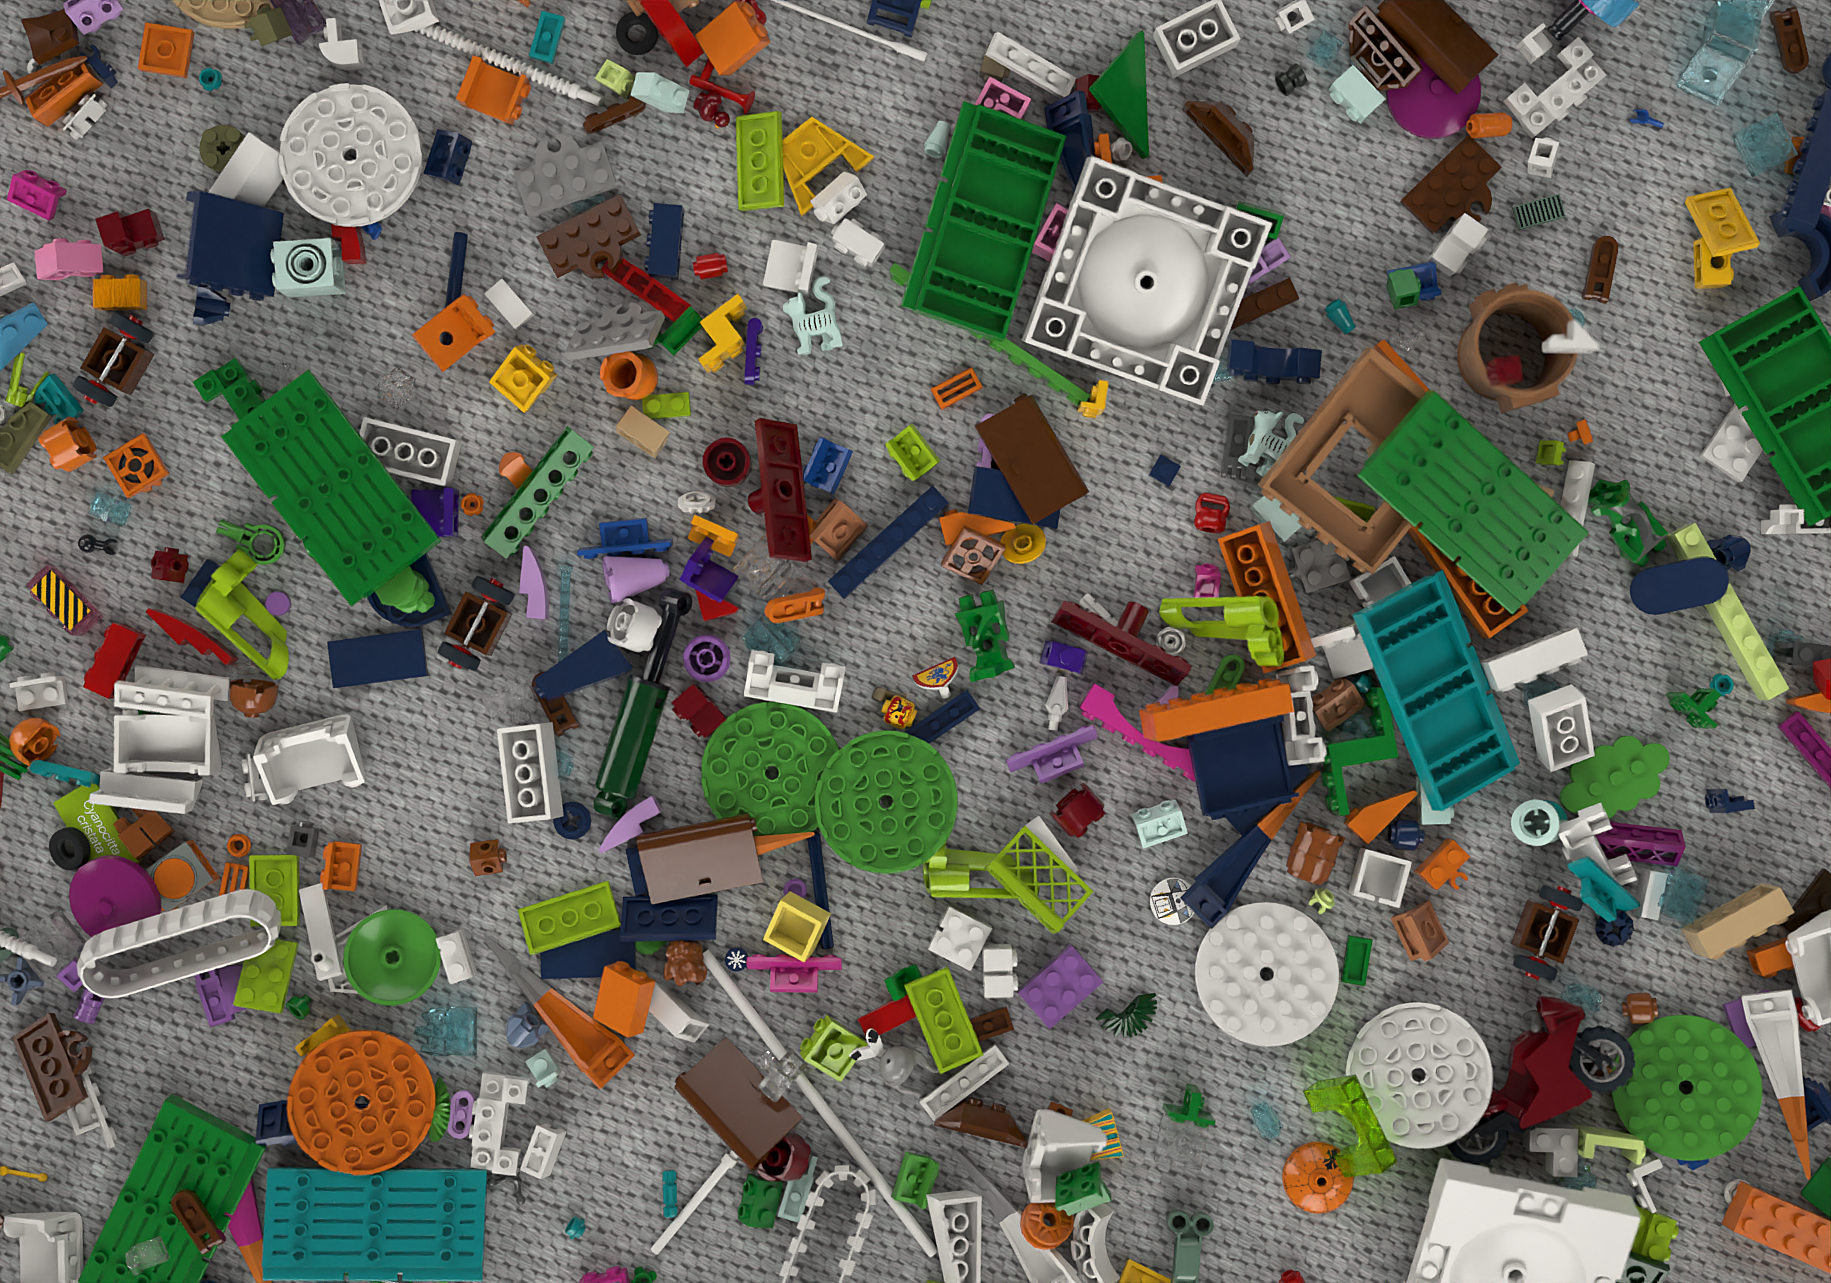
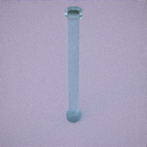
[558,566,573,662]

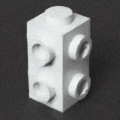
[811,172,867,225]
[831,218,885,267]

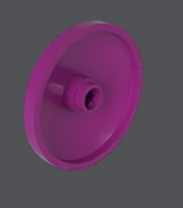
[1386,53,1481,139]
[69,855,162,938]

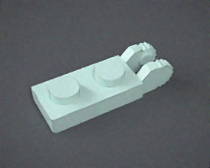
[777,1156,818,1223]

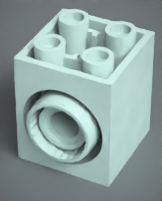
[271,238,346,298]

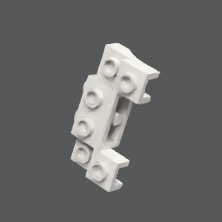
[1503,37,1606,139]
[1761,505,1831,534]
[744,650,846,713]
[1276,666,1326,766]
[1558,803,1637,886]
[469,1071,530,1176]

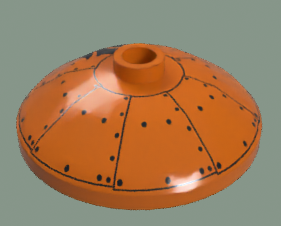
[1282,1142,1354,1214]

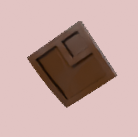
[21,9,79,65]

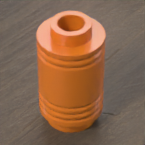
[1466,112,1512,138]

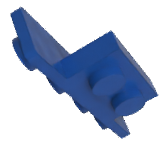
[577,518,674,559]

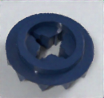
[553,801,592,840]
[1595,910,1635,947]

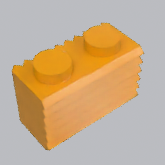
[93,274,147,311]

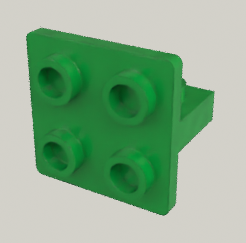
[1666,688,1722,729]
[1163,1084,1216,1128]
[1055,1162,1111,1216]

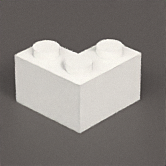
[1427,213,1488,277]
[1523,1123,1578,1177]

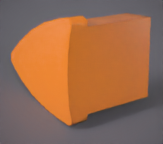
[499,452,533,489]

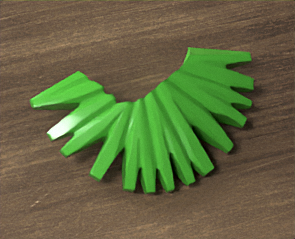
[428,1077,450,1142]

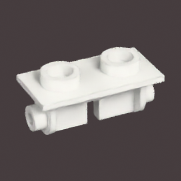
[62,94,108,140]
[241,754,268,801]

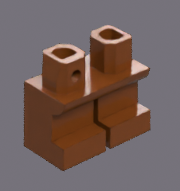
[114,808,175,861]

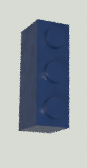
[644,203,685,280]

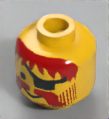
[881,695,917,730]

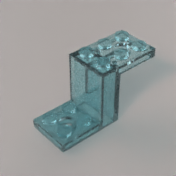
[1676,0,1775,106]

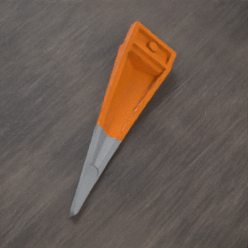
[485,937,635,1089]

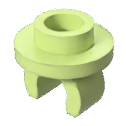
[1309,888,1335,914]

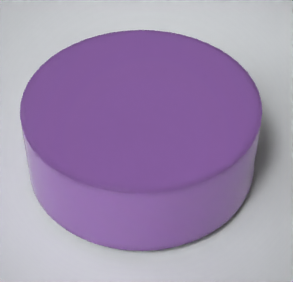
[265,592,291,616]
[783,878,807,898]

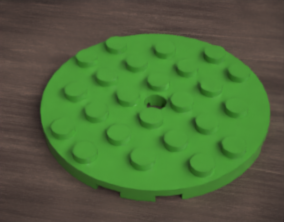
[701,702,839,836]
[815,730,958,874]
[1612,1015,1762,1161]

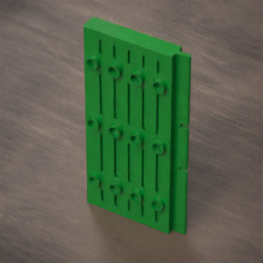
[901,101,1067,342]
[1699,286,1831,527]
[221,370,442,607]
[1357,390,1589,614]
[78,1094,266,1283]

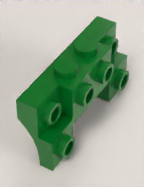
[193,358,267,420]

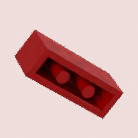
[83,622,146,699]

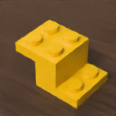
[698,294,747,373]

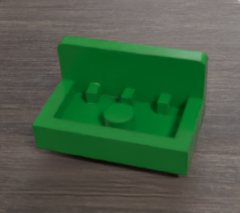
[738,1174,783,1229]

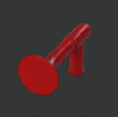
[689,58,755,114]

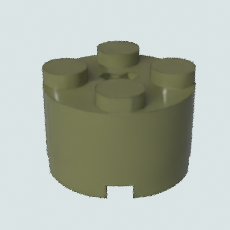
[199,125,246,175]

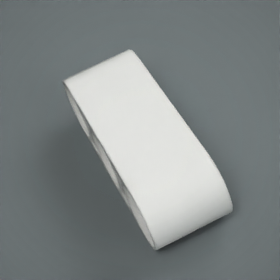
[1023,815,1079,882]

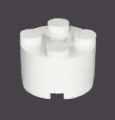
[607,598,662,652]

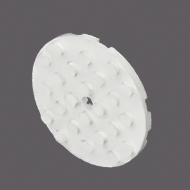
[278,83,423,227]
[1194,902,1339,1047]
[1346,1002,1493,1149]

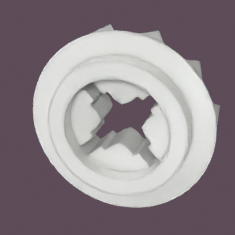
[678,491,716,514]

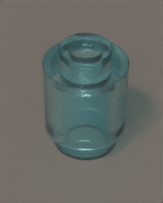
[1250,1102,1283,1140]

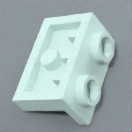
[1131,800,1188,849]

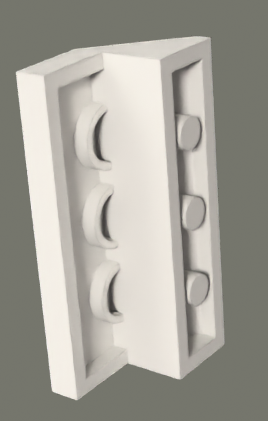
[209,132,284,207]
[89,768,203,814]

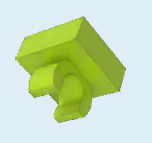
[1535,440,1566,466]

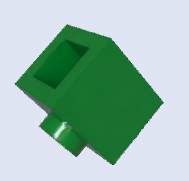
[1386,268,1421,310]

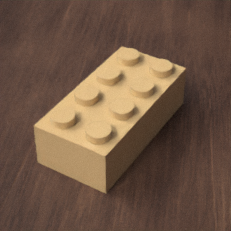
[1680,883,1795,960]

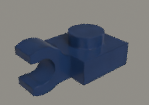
[80,44,118,88]

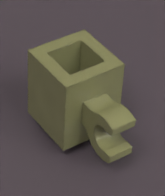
[244,6,293,46]

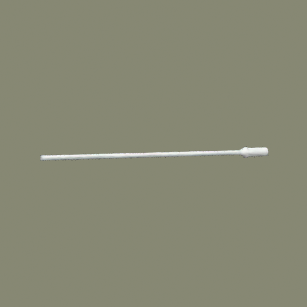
[771,0,928,62]

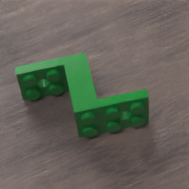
[1319,686,1398,816]

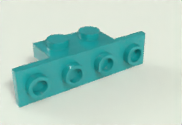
[1567,856,1640,922]

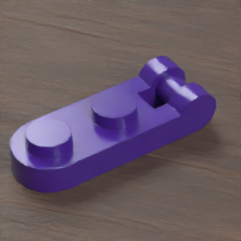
[744,318,763,385]

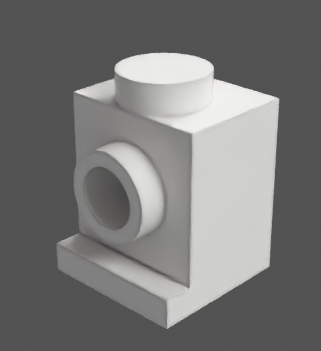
[1275,0,1315,34]
[1528,138,1559,178]

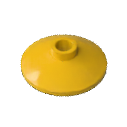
[1000,524,1046,564]

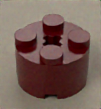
[702,437,752,487]
[1050,783,1106,838]
[757,1132,811,1181]

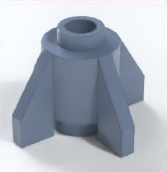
[0,956,44,1005]
[506,1002,550,1048]

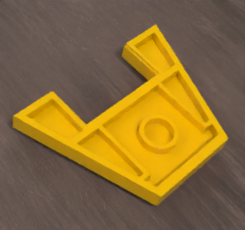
[782,117,875,217]

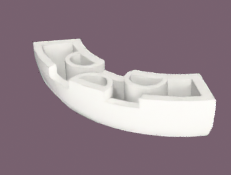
[1071,1204,1120,1283]

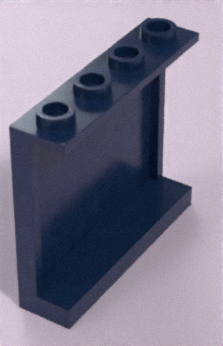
[177,190,284,301]
[1186,714,1299,820]

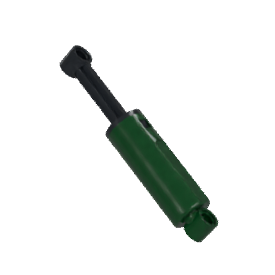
[593,588,693,820]

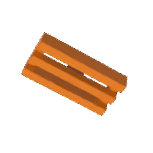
[930,367,983,410]
[219,862,249,896]

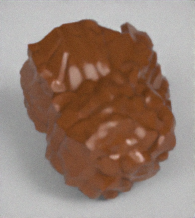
[663,940,707,986]

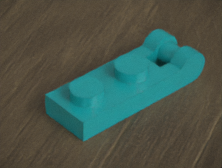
[30,760,100,787]

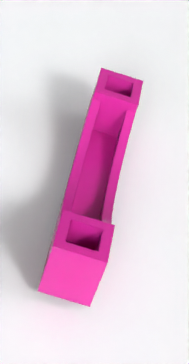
[1078,683,1195,782]

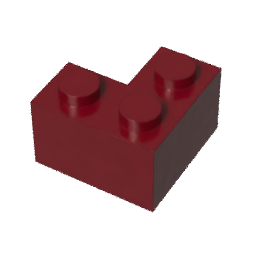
[95,209,165,256]
[671,684,727,738]

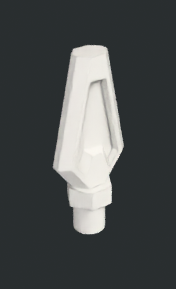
[1045,676,1068,731]

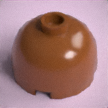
[229,679,279,718]

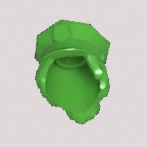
[375,566,435,613]

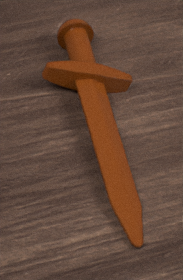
[0,56,87,105]

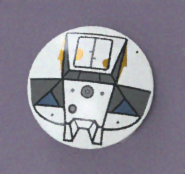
[1150,878,1194,925]

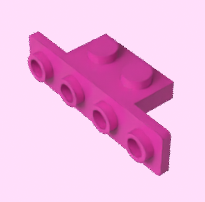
[746,954,842,993]

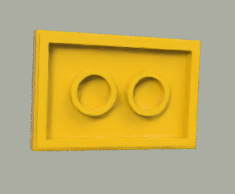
[1685,187,1760,257]

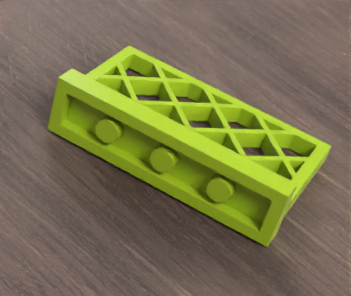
[984,826,1094,934]

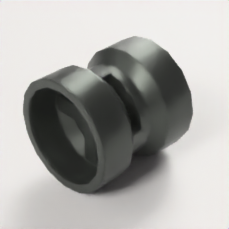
[1275,63,1308,96]

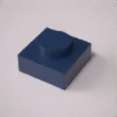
[1148,455,1181,487]

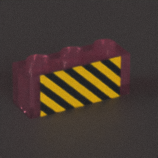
[26,565,104,636]

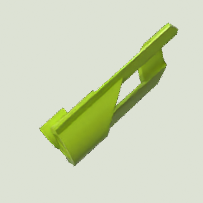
[195,548,289,680]
[1159,596,1284,666]
[922,842,1040,899]

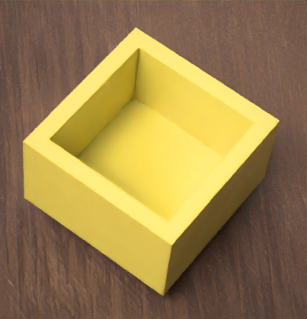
[763,891,831,962]

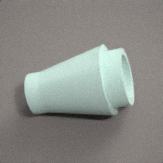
[924,121,951,158]

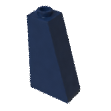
[533,630,632,702]

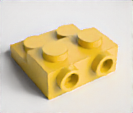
[489,344,557,413]

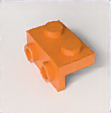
[320,841,362,892]

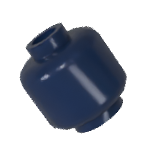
[1388,819,1425,851]

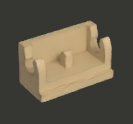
[616,406,670,458]

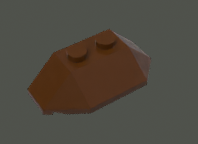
[1348,5,1423,91]
[1182,101,1254,178]
[934,1097,1028,1148]

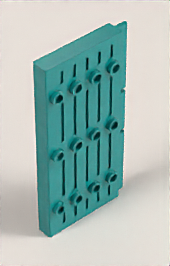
[1353,569,1521,811]
[262,1167,488,1281]

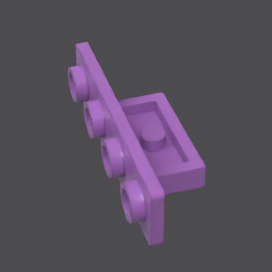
[1006,725,1097,784]

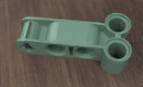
[1166,1209,1214,1283]

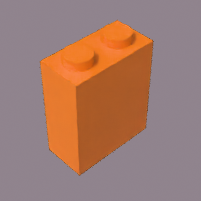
[695,1,771,76]
[593,961,656,1038]

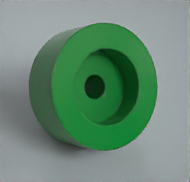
[286,994,311,1020]

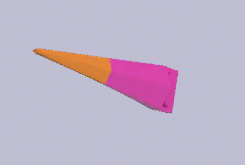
[225,1175,272,1283]

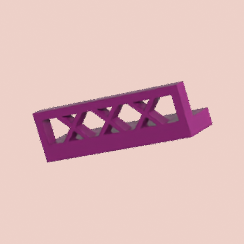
[1595,822,1686,867]

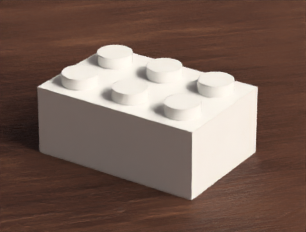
[1153,0,1241,78]
[1528,684,1595,772]

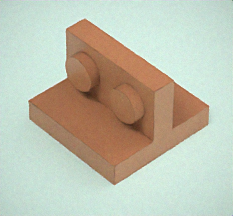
[809,498,868,561]
[1391,900,1450,962]

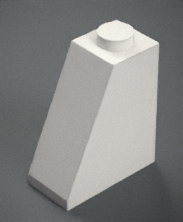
[649,982,710,1043]

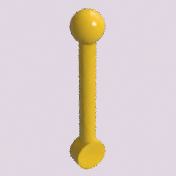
[0,1166,48,1182]

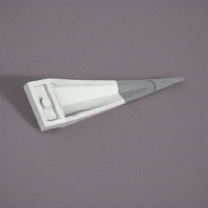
[957,1149,1082,1283]

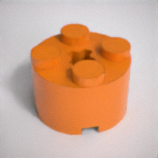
[38,417,97,472]

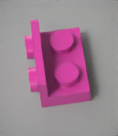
[7,170,67,220]

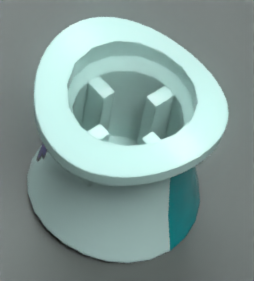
[1511,800,1568,846]

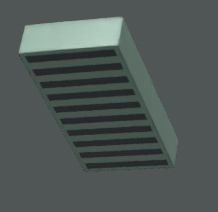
[1512,194,1566,231]

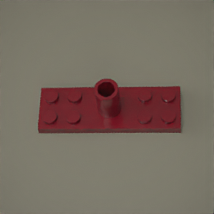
[748,418,812,562]
[1051,600,1192,686]

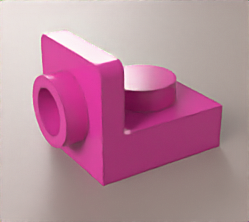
[1193,563,1221,598]

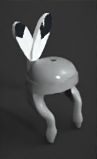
[850,1028,939,1098]

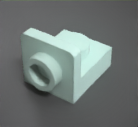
[525,1047,561,1088]

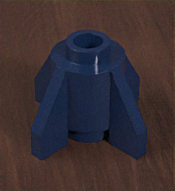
[193,284,231,326]
[1707,535,1751,572]

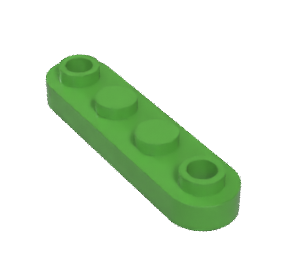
[1205,654,1245,694]

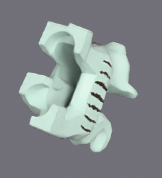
[782,276,843,355]
[1238,411,1304,477]

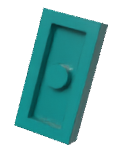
[529,11,566,64]

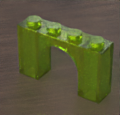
[1303,1074,1398,1178]

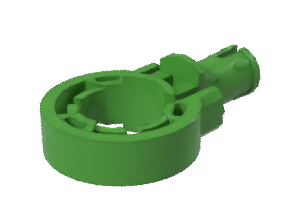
[216,519,286,565]

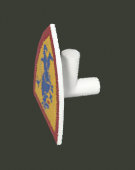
[912,657,959,699]

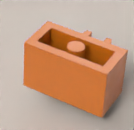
[1414,838,1470,890]

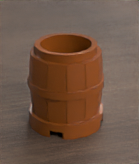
[1286,821,1345,885]

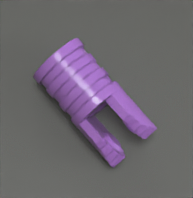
[74,987,105,1024]

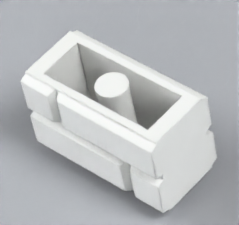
[436,929,477,984]

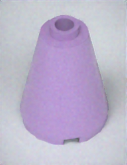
[602,556,669,604]

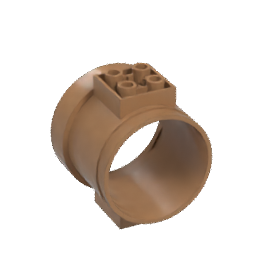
[1457,282,1578,414]

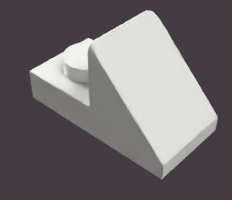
[1542,320,1599,353]

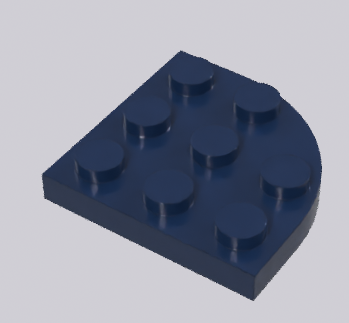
[367,553,452,627]

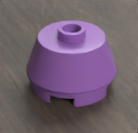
[683,635,731,682]

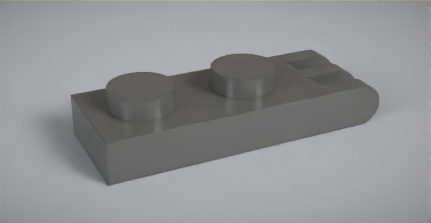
[1221,414,1254,480]

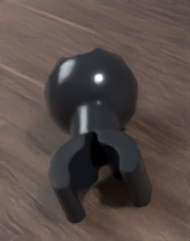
[78,534,118,555]

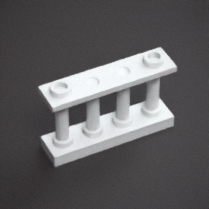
[114,665,230,719]

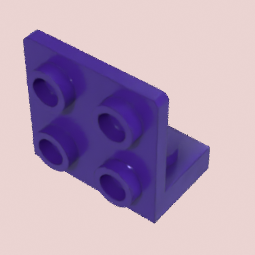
[411,488,459,537]
[679,536,739,603]

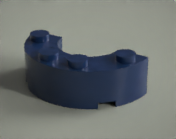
[1769,211,1831,301]
[1227,339,1322,384]

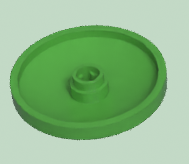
[343,909,441,1006]

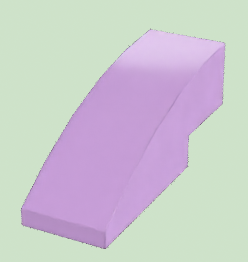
[519,546,549,620]
[599,795,663,853]

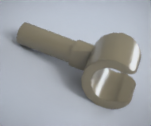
[872,687,907,702]

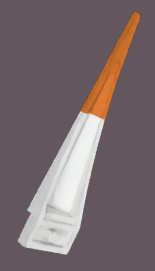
[1741,989,1811,1179]

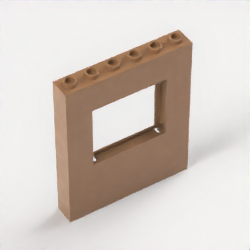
[1258,347,1426,574]

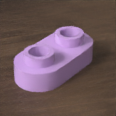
[447,1090,476,1139]

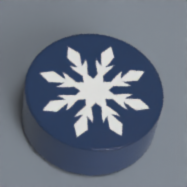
[725,947,749,972]

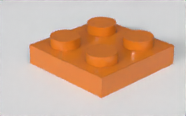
[138,22,195,78]

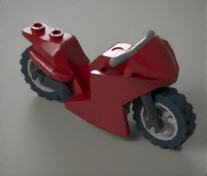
[1446,996,1635,1165]

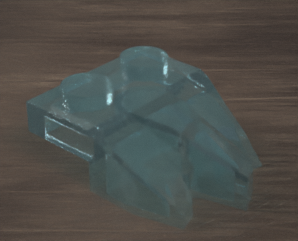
[414,1006,477,1057]

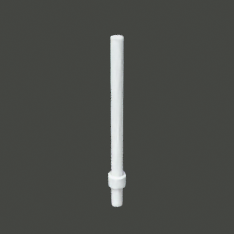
[651,1150,738,1255]

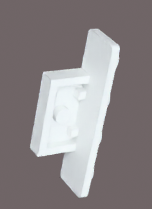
[67,1065,117,1148]

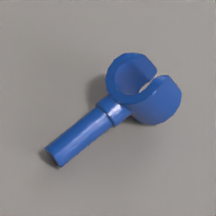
[1630,109,1664,128]

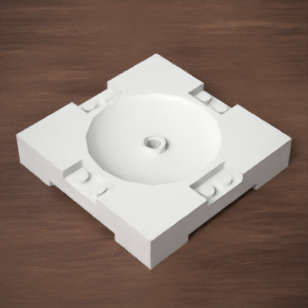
[1021,157,1272,406]
[1403,1159,1641,1283]

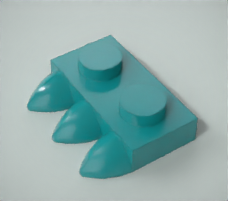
[34,373,84,425]

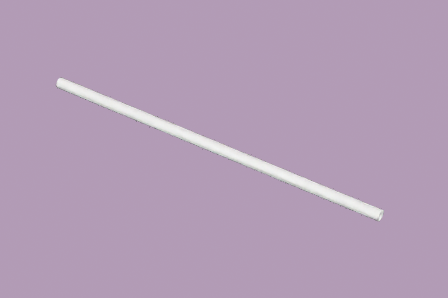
[703,949,938,1257]

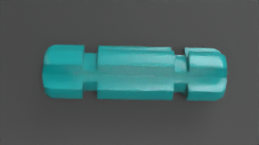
[662,1170,677,1218]

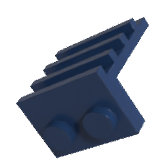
[1803,1075,1831,1132]

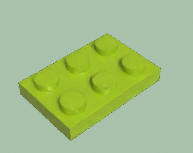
[249,854,300,927]
[233,939,299,1014]

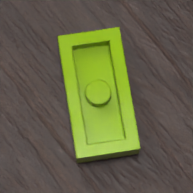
[642,392,691,420]

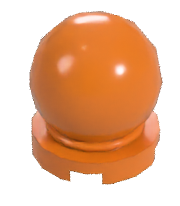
[600,351,658,400]

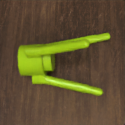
[5,352,49,407]

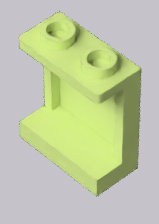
[1573,1124,1646,1165]

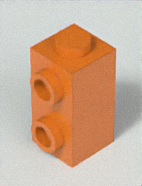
[1746,936,1794,978]

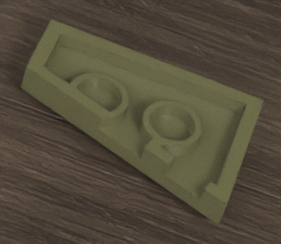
[0,402,53,474]

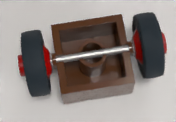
[72,312,155,407]
[438,576,515,671]
[1511,885,1584,981]

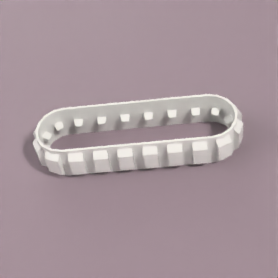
[77,889,281,998]
[779,1165,877,1283]

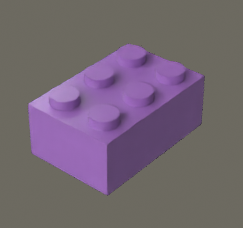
[1018,943,1103,1029]

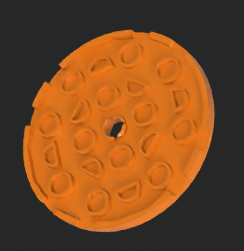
[287,1029,435,1175]

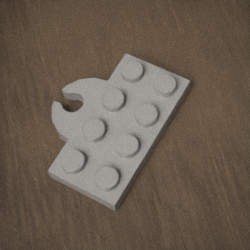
[513,134,618,218]
[564,302,665,361]

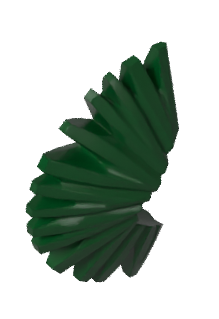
[1095,993,1157,1038]

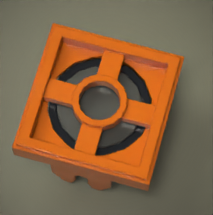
[103,433,170,498]

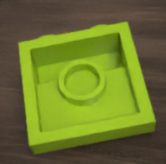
[800,1015,868,1083]
[1630,1205,1679,1262]

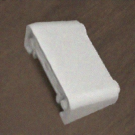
[114,709,222,775]
[253,714,366,805]
[1785,910,1831,1026]
[1022,1109,1107,1203]
[3,1212,84,1283]

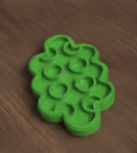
[1559,736,1670,819]

